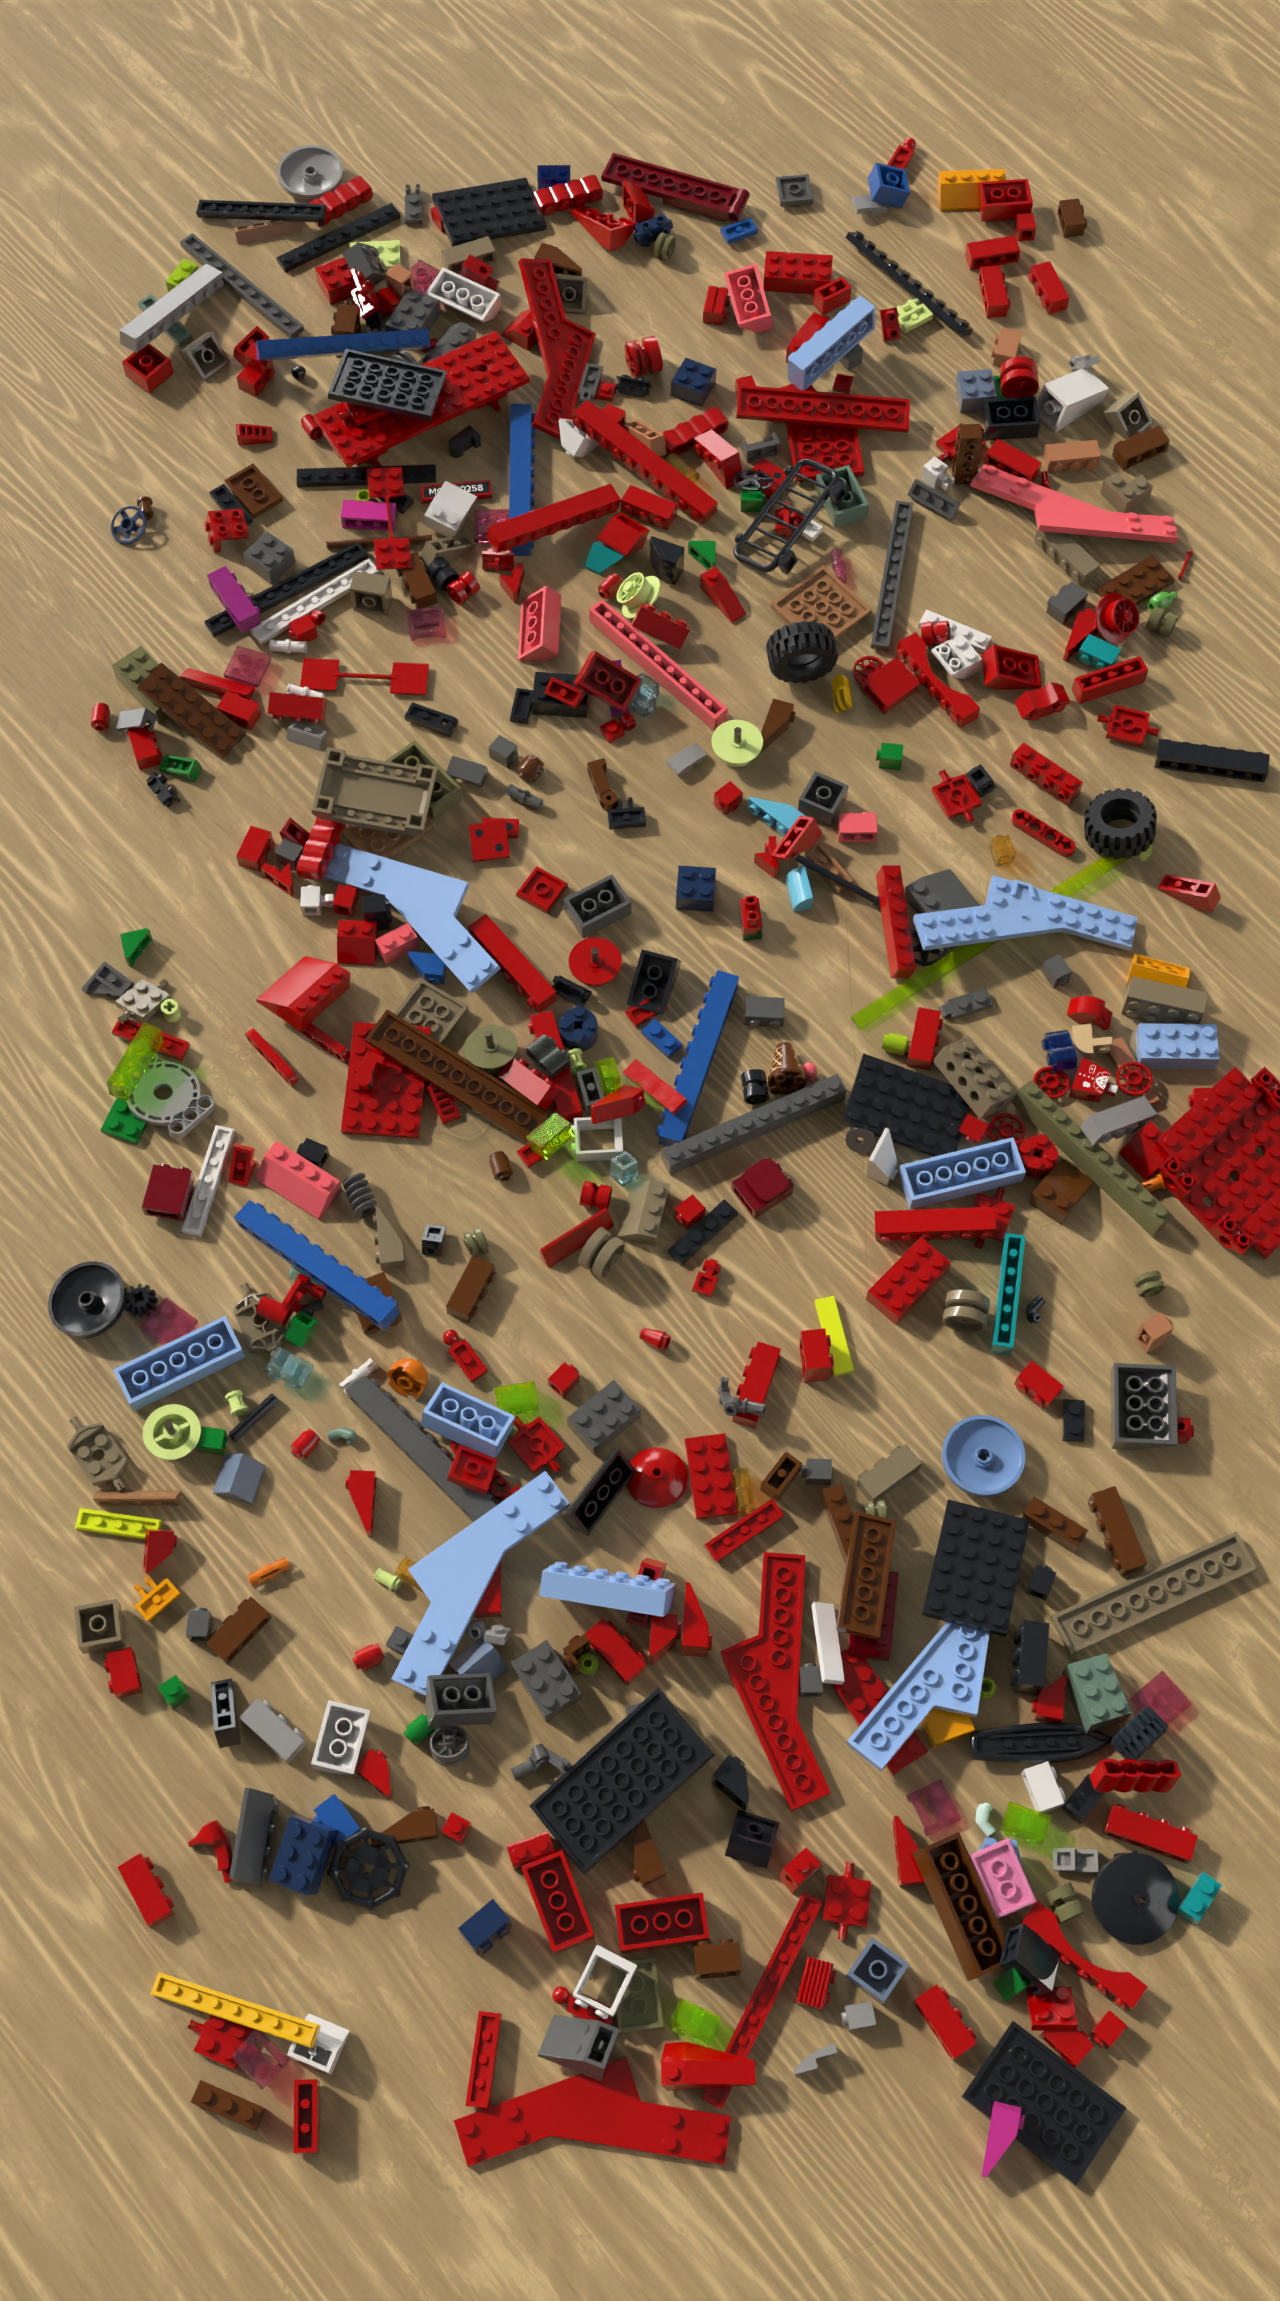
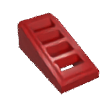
[236,424,273,445]
[427,1085,461,1125]

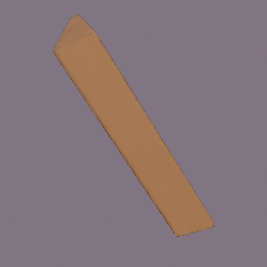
[234,220,302,244]
[93,1490,181,1506]

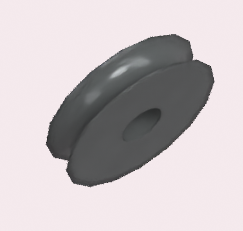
[845,1126,875,1153]

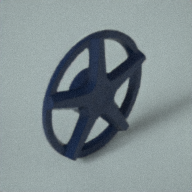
[111,506,147,545]

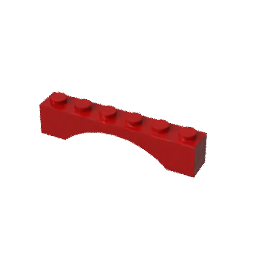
[897,632,980,728]
[1020,1900,1148,2011]

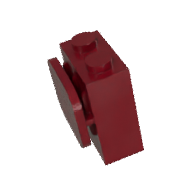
[731,1157,794,1219]
[141,1164,195,1221]

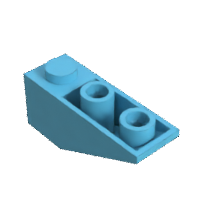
[748,797,805,837]

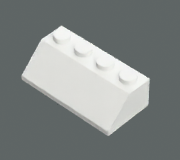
[425,267,503,322]

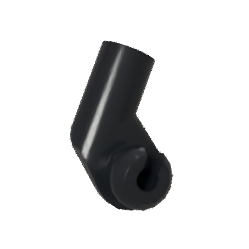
[1026,1295,1046,1324]
[301,1300,324,1317]

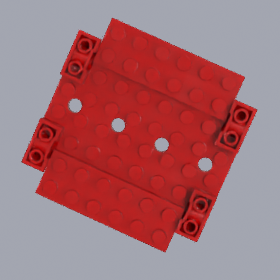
[1154,1066,1280,1259]

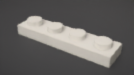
[918,609,992,653]

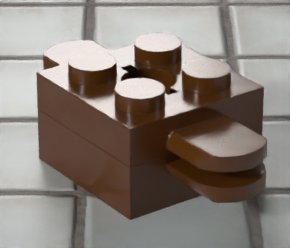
[331,301,361,359]

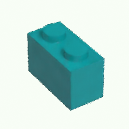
[1077,634,1121,670]
[1177,1872,1222,1925]

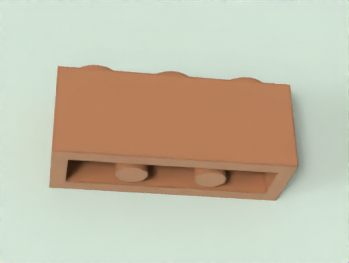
[1043,440,1101,472]

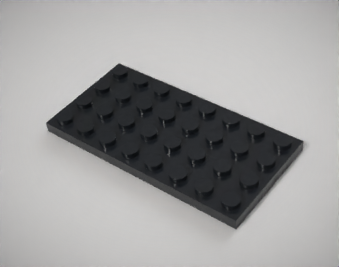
[529,1687,716,1874]

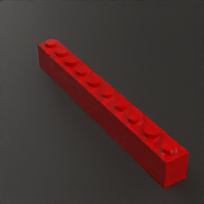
[572,400,718,525]

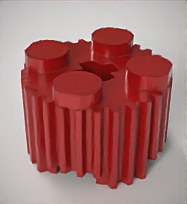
[1018,1134,1058,1180]

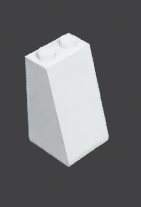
[1037,367,1109,432]

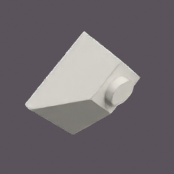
[559,418,600,458]
[866,1128,898,1185]

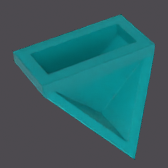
[585,541,624,575]

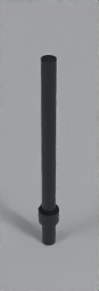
[795,854,880,908]

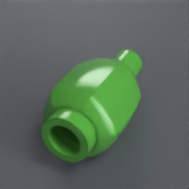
[1147,591,1177,612]

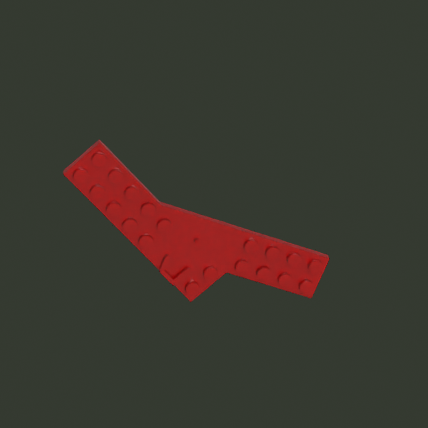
[720,1552,831,1812]

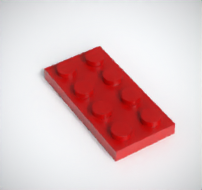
[684,1433,737,1520]

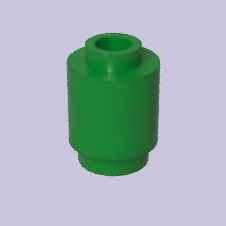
[403,1713,435,1745]

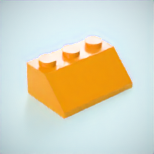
[1126,954,1190,988]

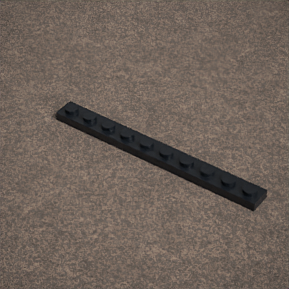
[845,231,974,335]
[204,542,368,638]

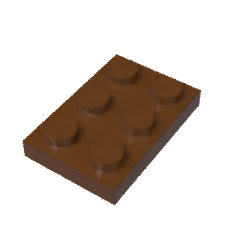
[224,463,283,518]

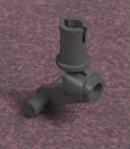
[718,1377,766,1417]
[510,1744,572,1781]

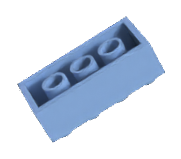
[1135,1023,1219,1069]
[421,1382,515,1458]

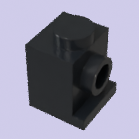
[965,764,996,798]

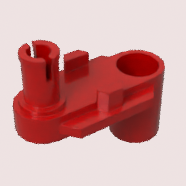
[256,1274,327,1326]

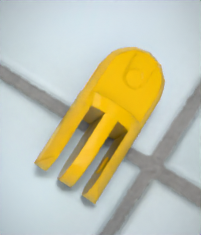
[832,674,853,713]

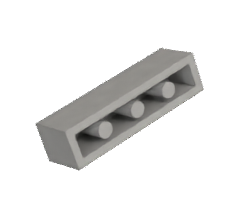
[1080,1096,1157,1145]

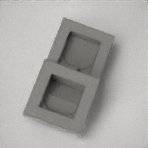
[851,195,888,215]
[666,743,708,776]
[1053,1848,1099,1873]
[794,2043,837,2076]

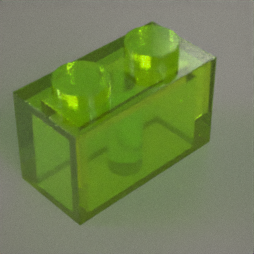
[595,1057,620,1097]
[526,1112,575,1160]
[494,1381,539,1416]
[999,1801,1052,1846]
[669,1998,722,2046]

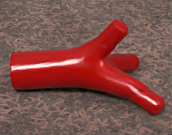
[1041,471,1051,489]

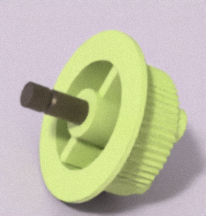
[143,1404,201,1460]

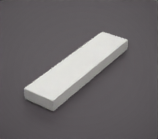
[811,1602,845,1685]

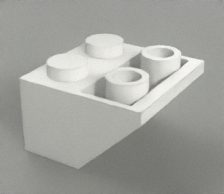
[931,633,982,679]
[287,2013,350,2075]

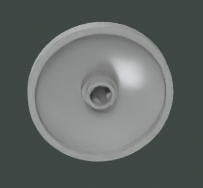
[277,145,344,200]

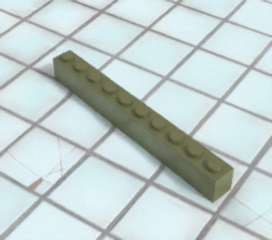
[1011,1080,1173,1237]

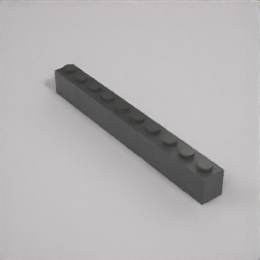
[662,1074,847,1175]
[347,1376,497,1522]

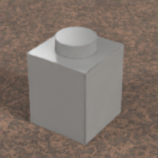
[841,2001,876,2032]

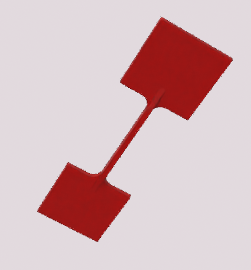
[367,467,412,570]
[300,658,429,695]

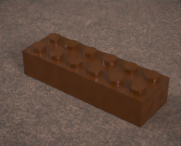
[912,1832,1005,1981]

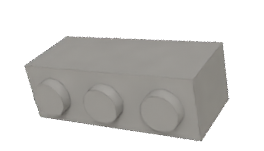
[239,1699,306,1764]

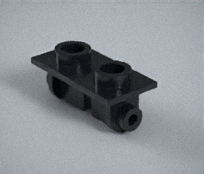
[615,375,651,397]
[147,771,181,807]
[552,975,592,1007]

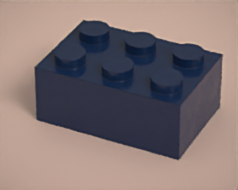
[268,1815,338,1896]

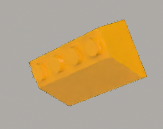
[937,169,1006,211]

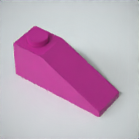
[981,2101,1025,2178]

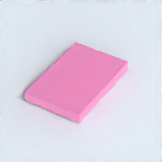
[969,1838,1037,1919]

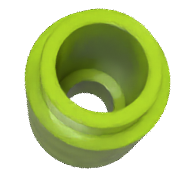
[882,1033,911,1055]

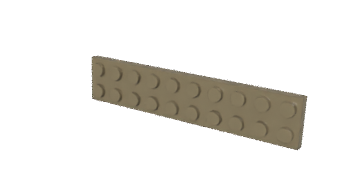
[1050,1531,1257,1656]

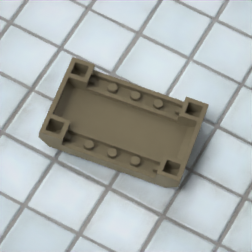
[312,747,438,836]

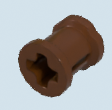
[137,496,154,520]

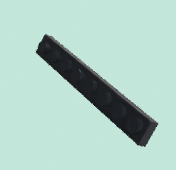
[196,200,327,223]
[276,203,400,273]
[297,464,436,487]

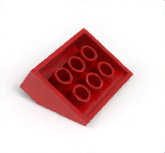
[256,956,351,1031]

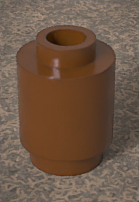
[489,1151,513,1182]

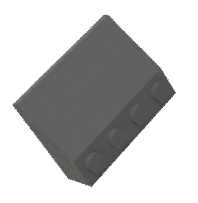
[905,869,980,953]
[1111,1363,1178,1450]

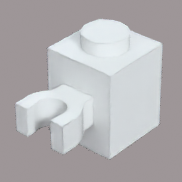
[921,456,955,491]
[300,885,334,916]

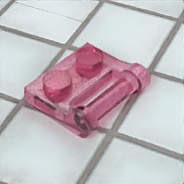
[407,606,446,641]
[906,1779,961,1836]
[231,2030,291,2090]

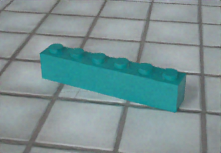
[990,1233,1026,1356]

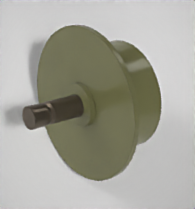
[464,1025,518,1074]

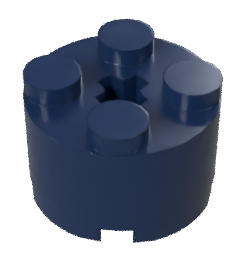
[559,1006,598,1051]

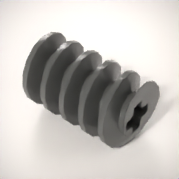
[343,1173,377,1218]

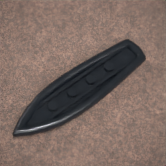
[970,1722,1113,1763]

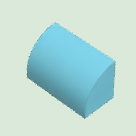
[785,866,813,912]

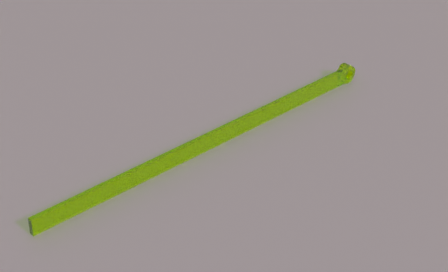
[851,845,1150,1030]

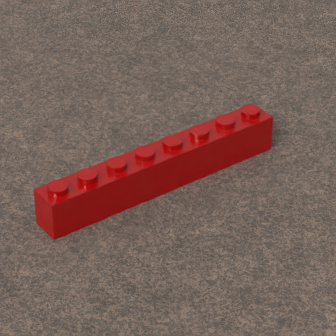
[487,483,621,553]

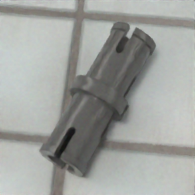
[506,784,543,810]

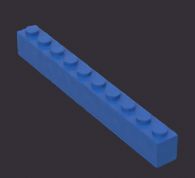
[256,329,430,361]
[509,404,535,556]
[656,970,739,1147]
[234,1200,400,1331]

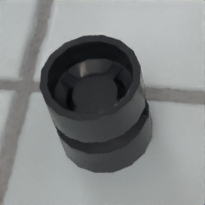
[427,557,460,591]
[741,1069,769,1105]

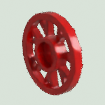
[853,656,885,686]
[1115,1062,1153,1096]
[1033,1066,1069,1100]
[989,1113,1026,1146]

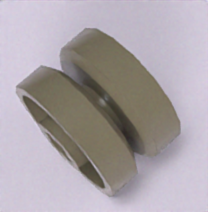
[578,1227,626,1279]
[942,1289,990,1333]

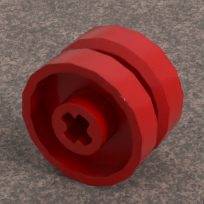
[1000,356,1039,398]

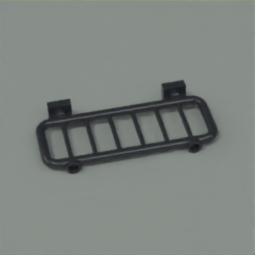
[733,458,848,575]

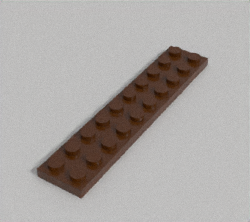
[365,1009,550,1145]

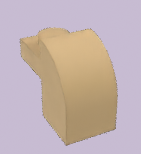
[1072,1024,1114,1059]

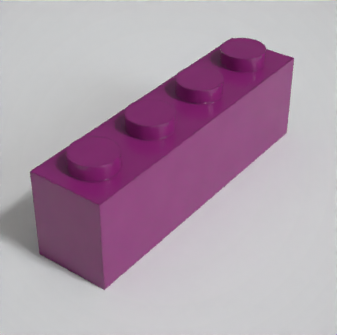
[207,566,261,633]

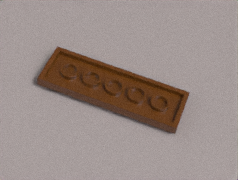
[137,662,246,760]
[836,1511,896,1640]

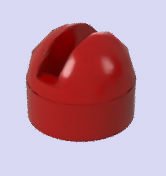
[310,610,326,626]

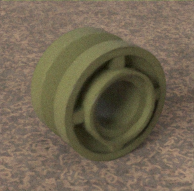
[654,232,676,260]
[463,1227,489,1257]
[1133,1271,1166,1298]
[865,1500,888,1519]

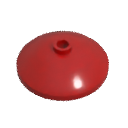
[627,1447,688,1508]

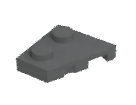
[81,961,135,998]

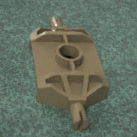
[233,1283,287,1364]
[67,1416,129,1492]

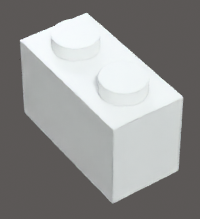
[1021,1761,1065,1815]

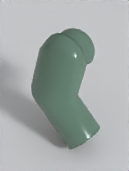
[327,1427,357,1445]

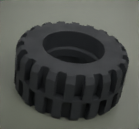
[766,621,838,683]
[1084,788,1157,860]

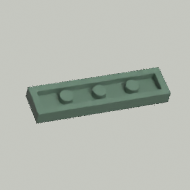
[138,294,193,347]

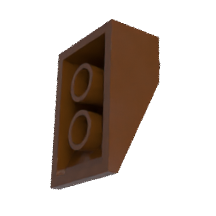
[1029,1159,1094,1225]

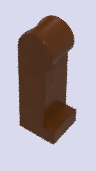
[587,758,617,811]

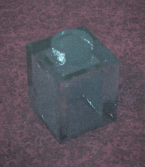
[610,1151,638,1187]

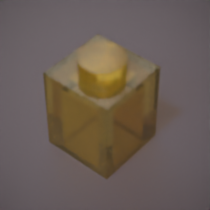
[989,835,1016,867]

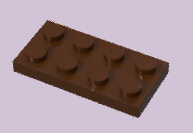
[1096,555,1175,605]

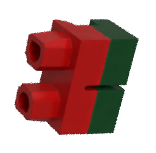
[739,896,763,941]

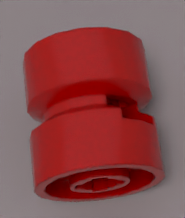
[446,571,480,605]
[921,621,951,646]
[579,1181,613,1210]

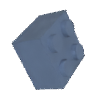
[955,369,997,413]
[845,1937,910,2005]

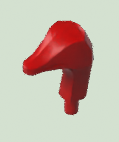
[188,1820,233,1883]

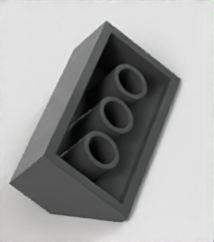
[418,322,477,365]
[229,1788,279,1887]

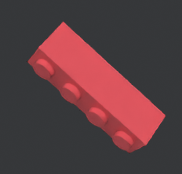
[724,264,774,333]
[518,586,561,662]
[255,1141,342,1220]

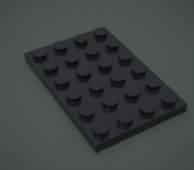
[432,178,547,247]
[328,349,447,421]
[841,1053,969,1157]
[922,1499,1030,1637]
[961,2021,1126,2186]

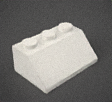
[311,1700,370,1775]

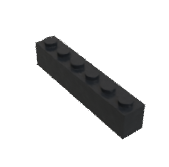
[1154,739,1270,783]

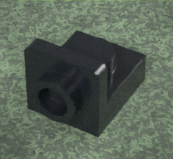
[422,1224,446,1257]

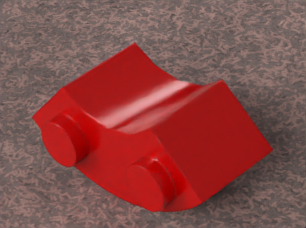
[1014,682,1070,721]

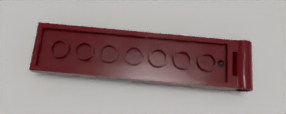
[601,153,750,222]

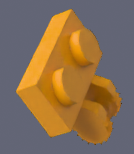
[134,1575,181,1623]

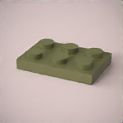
[611,1957,664,2034]

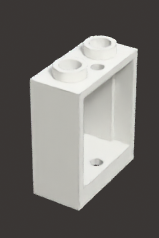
[570,1117,623,1162]
[572,1945,637,2020]

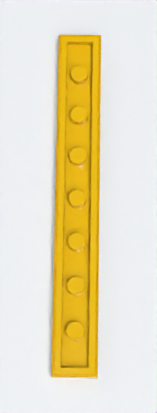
[151,1972,321,2049]

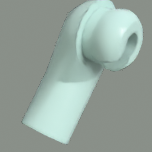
[975,1803,996,1837]

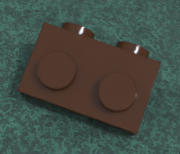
[563,1634,590,1675]

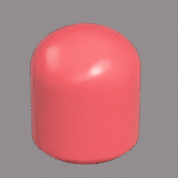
[802,1063,817,1082]

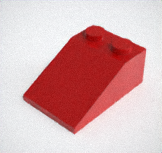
[981,644,1042,690]
[681,1582,713,1657]

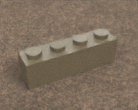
[1034,530,1100,586]

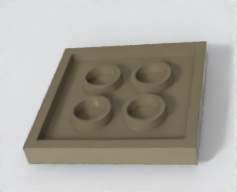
[394,978,469,1044]

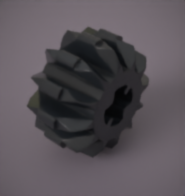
[125,1283,158,1318]

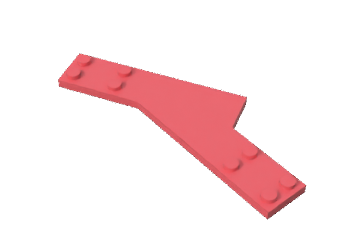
[971,464,1178,544]

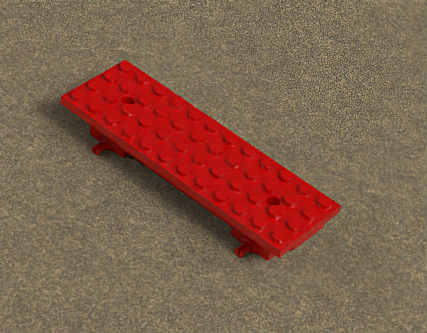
[314,330,530,468]

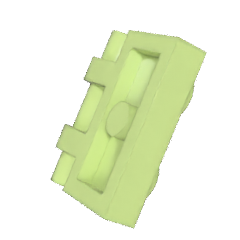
[897,298,933,333]

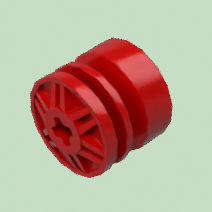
[624,335,663,378]

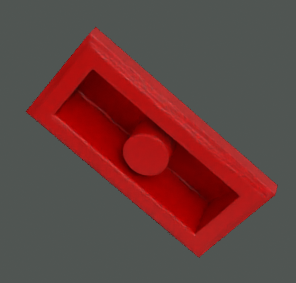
[544,676,586,708]

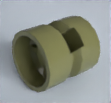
[1146,606,1178,637]
[1045,1882,1085,1924]

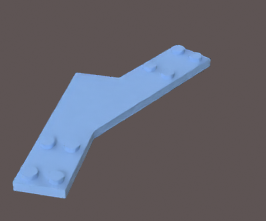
[323,844,501,993]

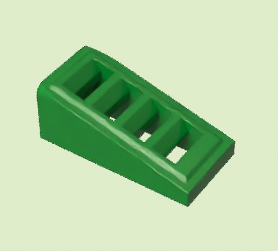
[159,754,202,782]

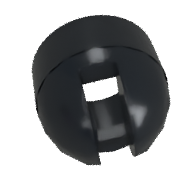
[291,366,306,381]

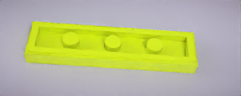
[814,1296,854,1376]
[75,1508,162,1540]

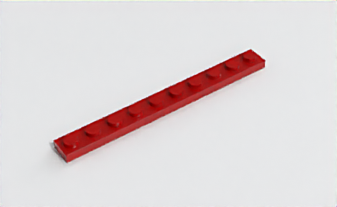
[701,1891,823,2110]

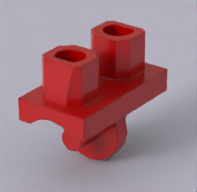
[879,307,900,342]
[775,502,803,539]
[482,549,514,573]

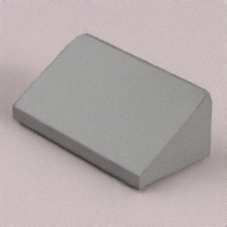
[286,721,328,750]

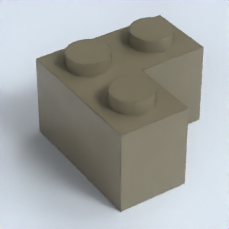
[1100,472,1153,513]

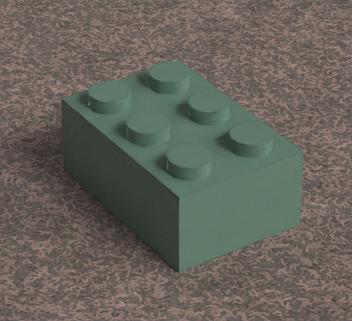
[815,465,869,528]
[1062,1653,1131,1733]

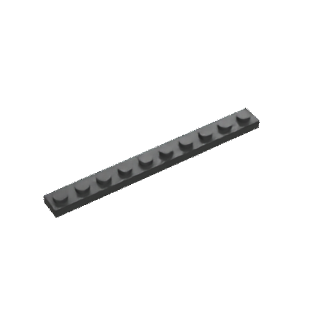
[180,233,304,338]
[871,500,913,651]

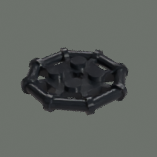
[326,1827,410,1911]

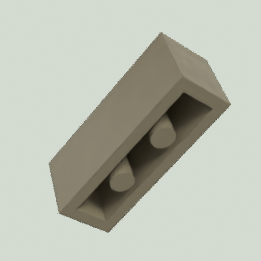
[441,236,496,274]
[856,1444,922,1503]

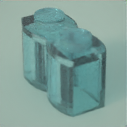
[628,673,660,717]
[264,1347,314,1390]

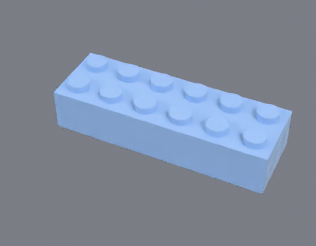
[788,295,875,390]
[898,1137,1026,1210]
[113,1316,245,1412]
[539,1562,676,1617]

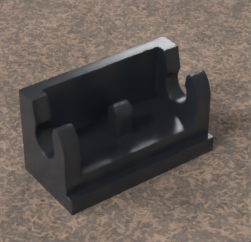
[1061,1774,1105,1824]

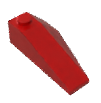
[570,206,637,251]
[661,2042,756,2091]

